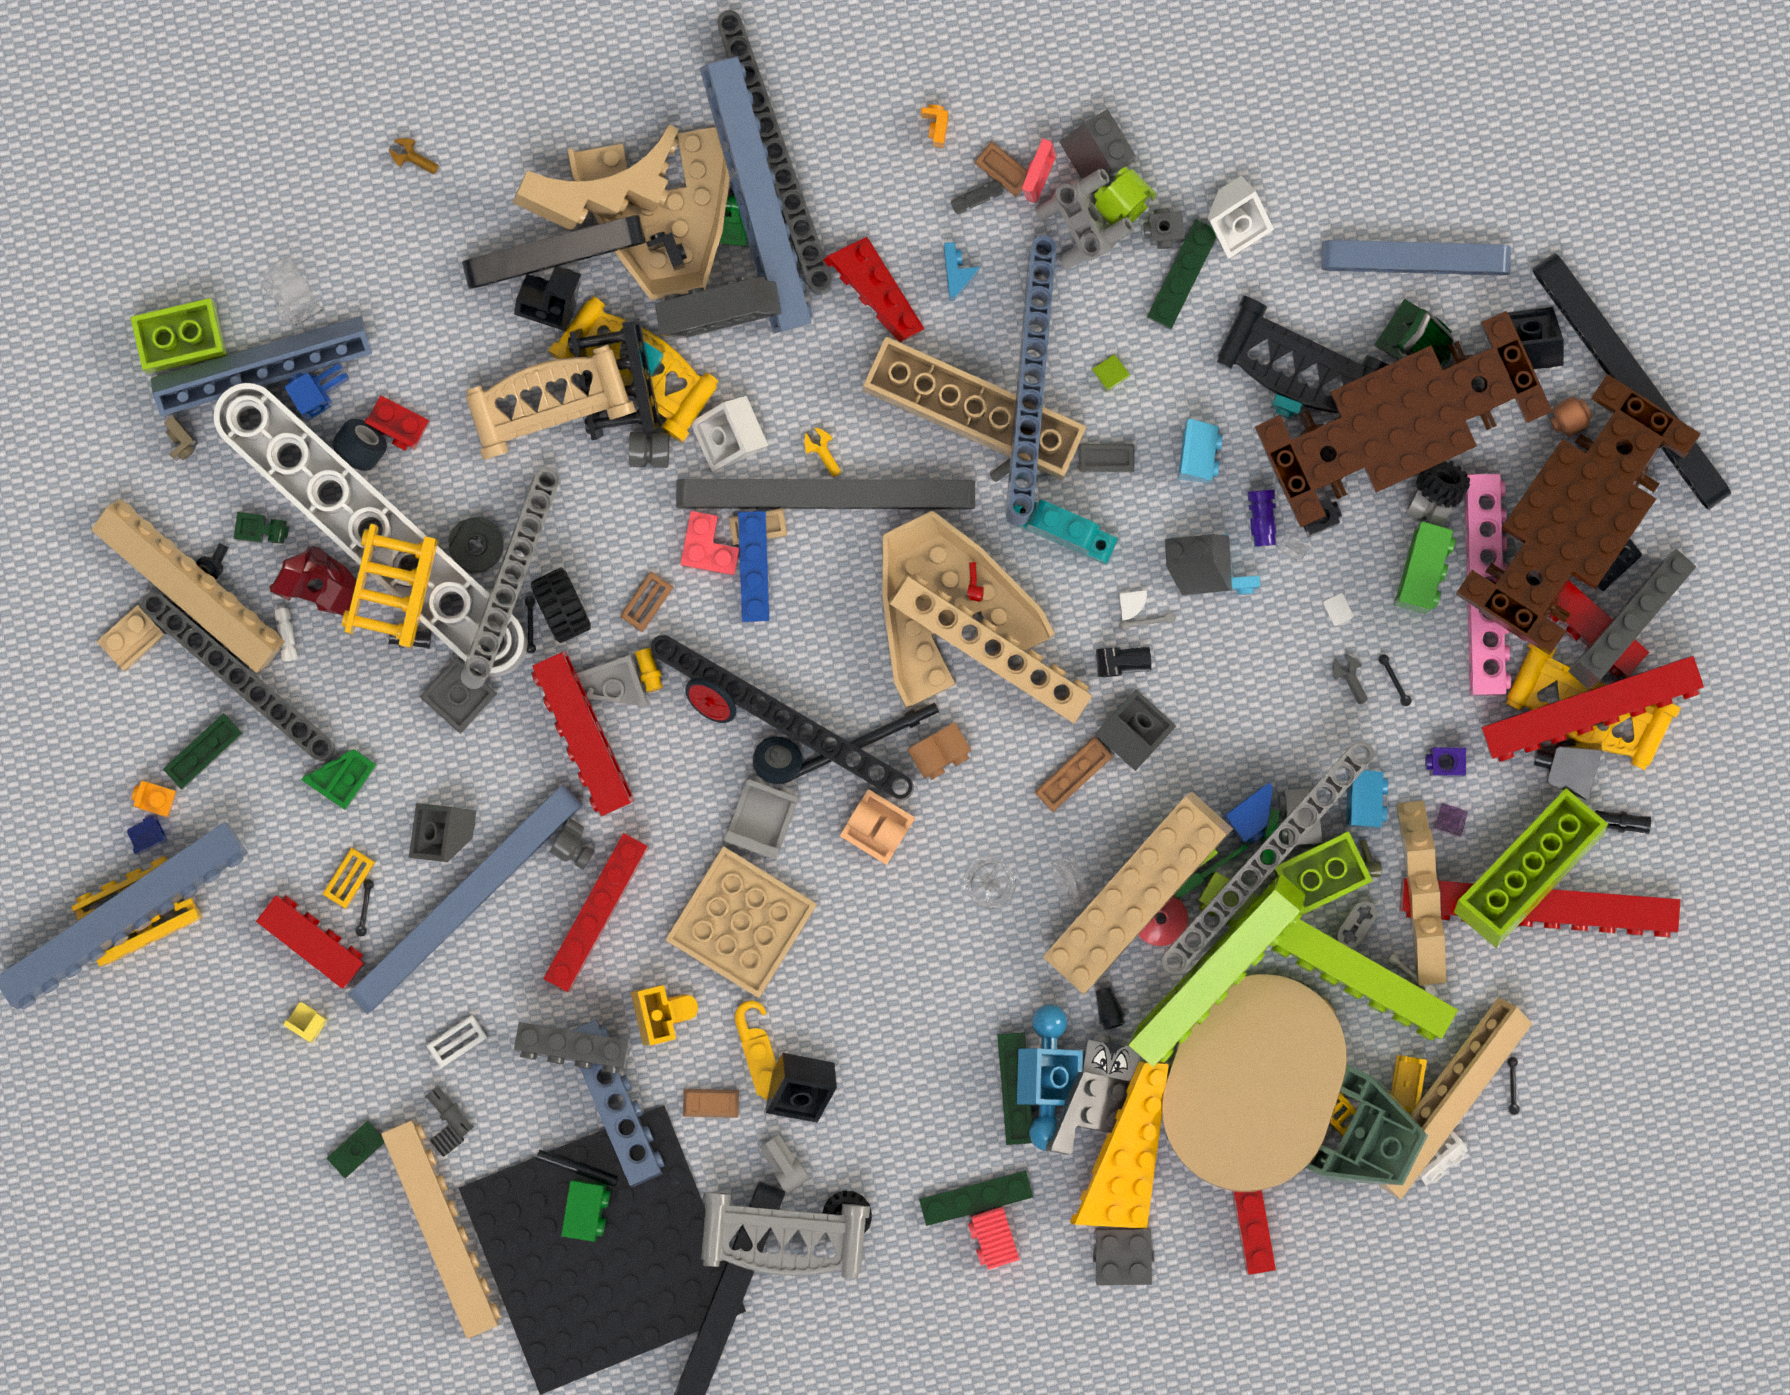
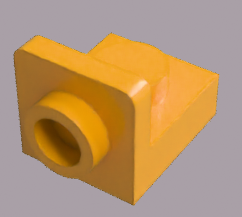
[921,104,949,148]
[131,780,177,818]

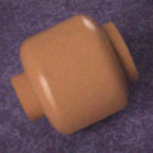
[1549,396,1593,437]

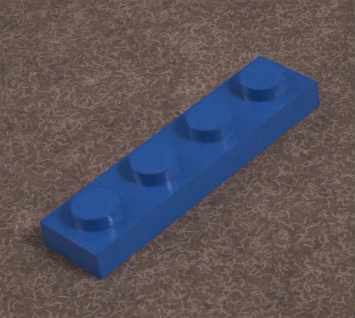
[738,511,770,622]

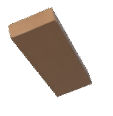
[1034,736,1113,813]

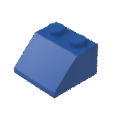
[1222,782,1273,844]

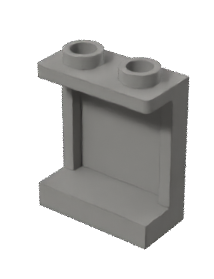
[724,776,799,860]

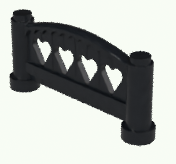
[1217,295,1388,414]

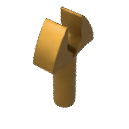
[389,138,439,174]

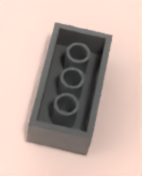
[654,275,782,338]

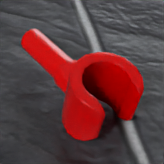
[967,562,984,602]

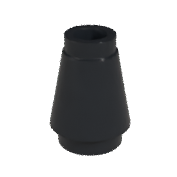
[1095,987,1126,1030]

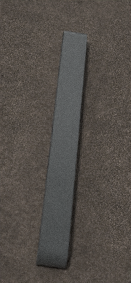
[717,10,832,295]
[676,479,975,510]

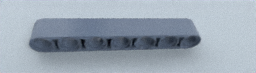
[1321,240,1511,275]

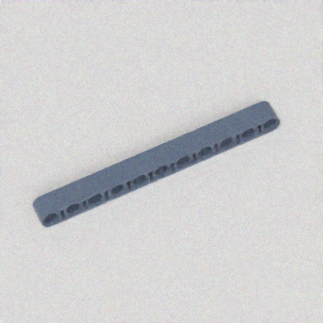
[1006,235,1056,526]
[348,784,583,1015]

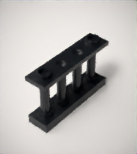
[568,318,661,440]

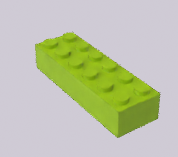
[1454,789,1608,948]

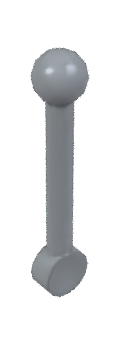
[1119,612,1176,631]

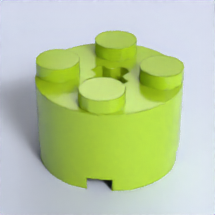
[1094,167,1157,225]

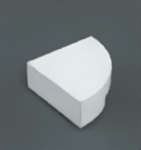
[1119,590,1147,621]

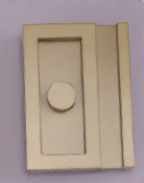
[97,605,165,672]

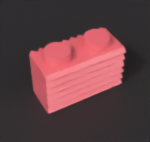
[967,1206,1020,1270]

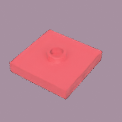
[1022,138,1057,204]

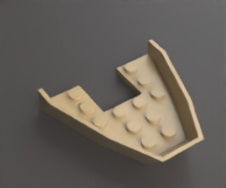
[568,127,730,300]
[882,510,1055,709]

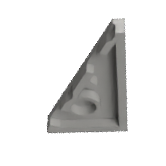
[540,654,649,706]

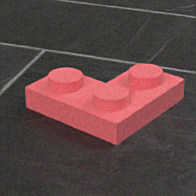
[680,511,739,576]

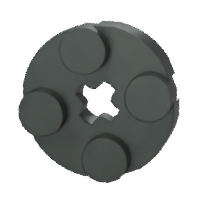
[448,517,504,572]

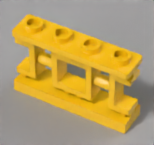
[71,856,203,967]

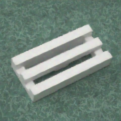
[426,1015,488,1068]

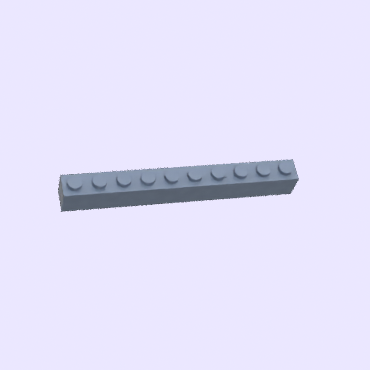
[700,56,812,334]
[0,821,248,1010]

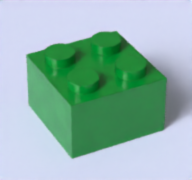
[561,1179,611,1242]

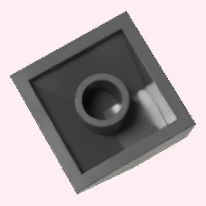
[409,803,476,862]

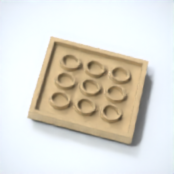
[666,846,817,998]

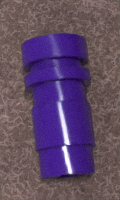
[1248,490,1276,547]

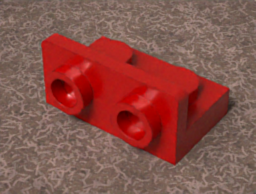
[364,395,430,451]

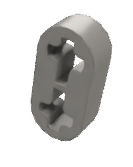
[1336,901,1377,948]

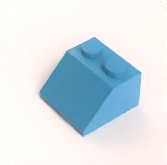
[1346,770,1388,828]

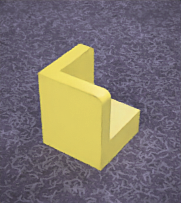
[283,1002,328,1043]

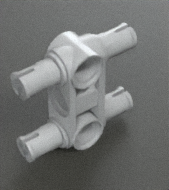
[1035,169,1134,269]

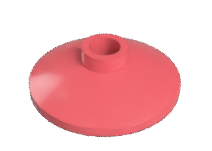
[1138,897,1188,946]

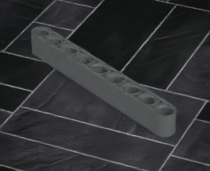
[141,592,335,761]

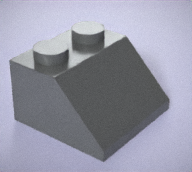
[1059,109,1136,178]
[1165,534,1232,595]
[1095,689,1176,771]

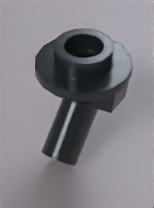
[196,543,229,580]

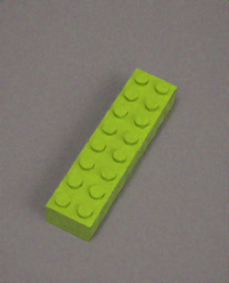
[1128,873,1306,1067]

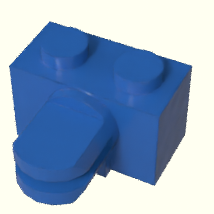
[284,364,349,421]

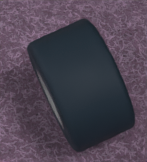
[332,419,387,471]

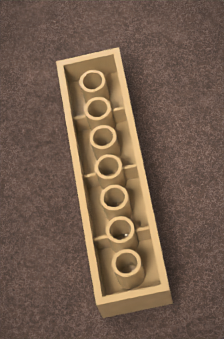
[863,337,1087,481]
[1043,792,1233,995]

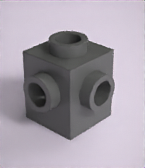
[1143,208,1185,249]

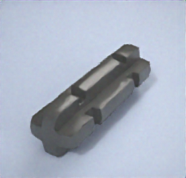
[951,180,1004,214]

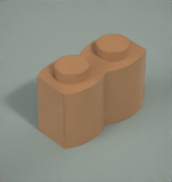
[907,722,971,780]

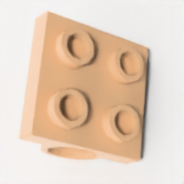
[840,789,915,865]

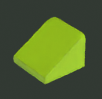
[1092,354,1130,392]

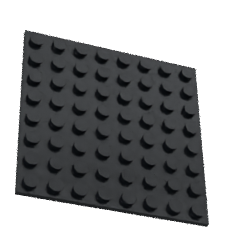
[459,1105,746,1395]

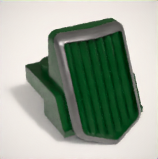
[1375,299,1454,368]

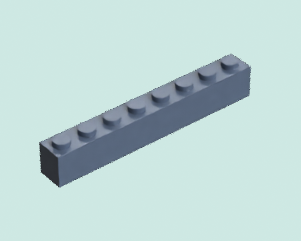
[151,316,372,416]

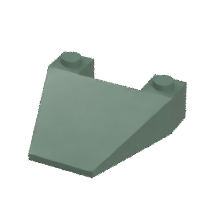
[1305,1064,1428,1185]

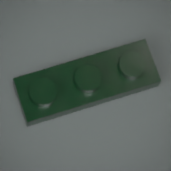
[163,713,243,790]

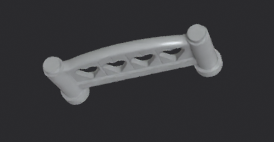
[701,1192,870,1279]

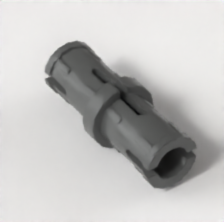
[425,1085,474,1138]

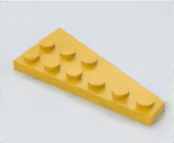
[1069,1061,1169,1228]

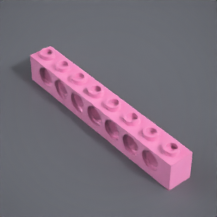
[1464,474,1511,696]

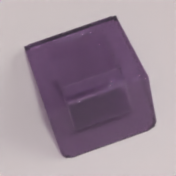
[1433,803,1468,838]

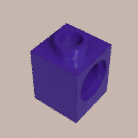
[1425,747,1466,777]

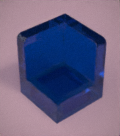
[127,815,168,855]

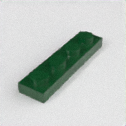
[1147,219,1217,330]
[997,1032,1032,1145]
[919,1170,1033,1226]

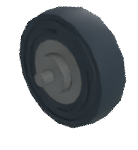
[753,737,802,784]

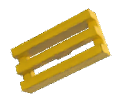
[322,847,376,909]

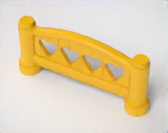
[547,296,719,443]
[1506,643,1681,771]

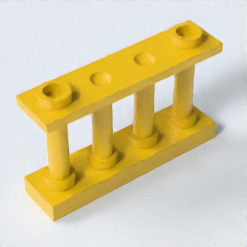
[342,524,438,649]

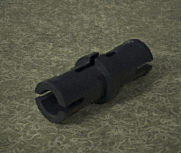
[1595,810,1651,834]

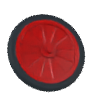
[685,678,736,723]

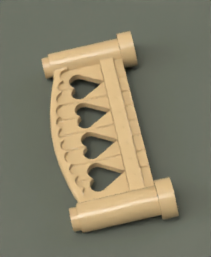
[465,345,636,460]

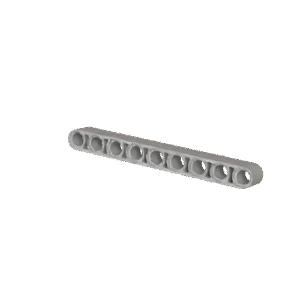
[461,467,560,689]

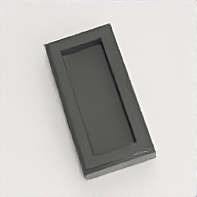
[1079,444,1134,472]

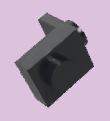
[646,231,687,271]

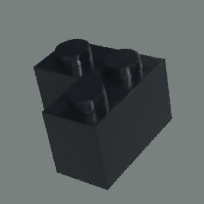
[514,266,581,331]

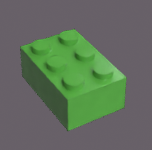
[1394,521,1456,614]

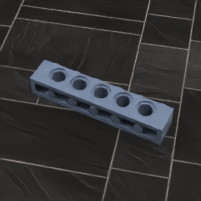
[571,1020,665,1187]

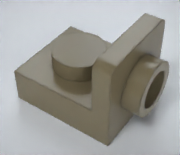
[164,416,198,461]

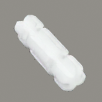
[275,608,297,662]

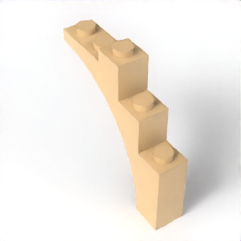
[512,125,679,231]
[1396,800,1446,986]

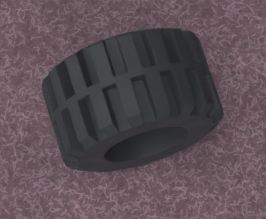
[531,567,591,644]

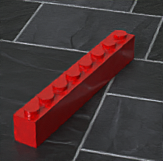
[1481,656,1704,762]

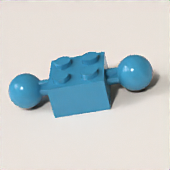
[1017,1004,1083,1151]

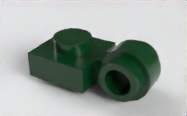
[233,512,289,544]

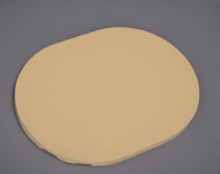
[1162,974,1347,1192]

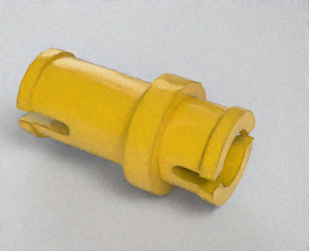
[634,648,663,692]

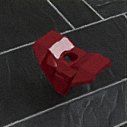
[269,546,357,615]

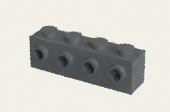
[514,1022,631,1074]

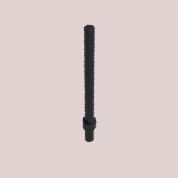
[793,702,939,780]

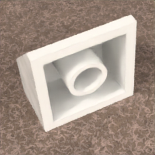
[692,396,768,472]

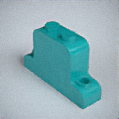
[1007,499,1118,565]

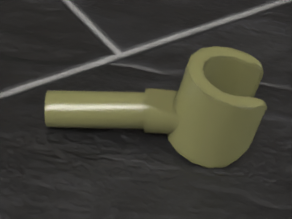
[1360,839,1382,877]

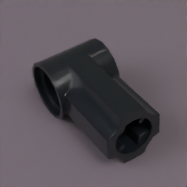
[1096,647,1152,677]

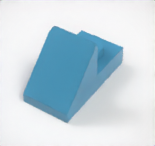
[944,242,980,301]

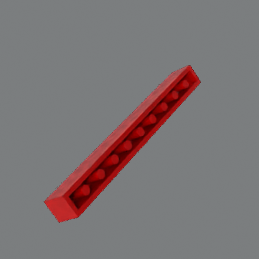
[1399,878,1681,938]

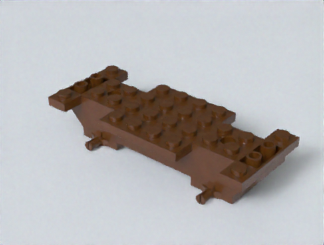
[1254,311,1553,527]
[1456,374,1701,655]

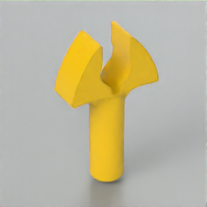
[804,427,841,477]

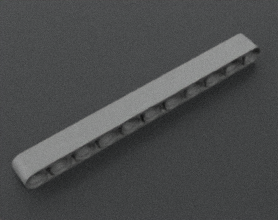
[1161,741,1374,974]

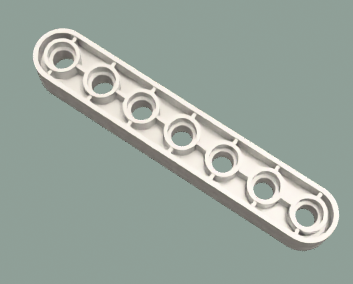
[214,383,528,677]

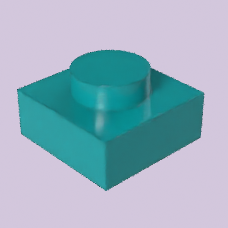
[1271,394,1302,419]

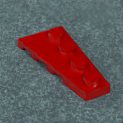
[823,237,924,343]

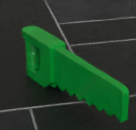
[1173,844,1248,899]

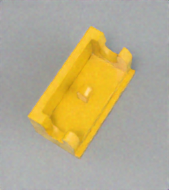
[1390,1055,1427,1113]

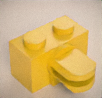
[630,985,698,1046]

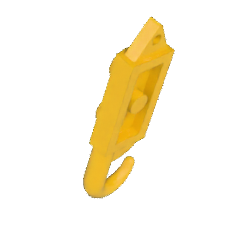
[734,1000,777,1101]

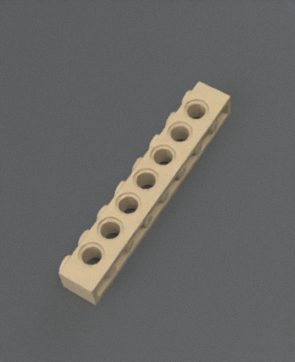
[888,574,1092,724]

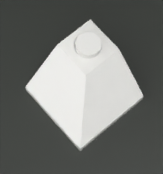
[1208,176,1274,259]

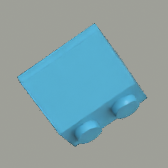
[1178,419,1223,483]

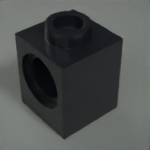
[1303,497,1342,538]

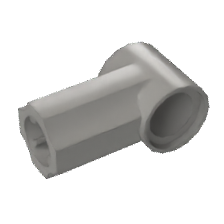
[759,1135,810,1194]

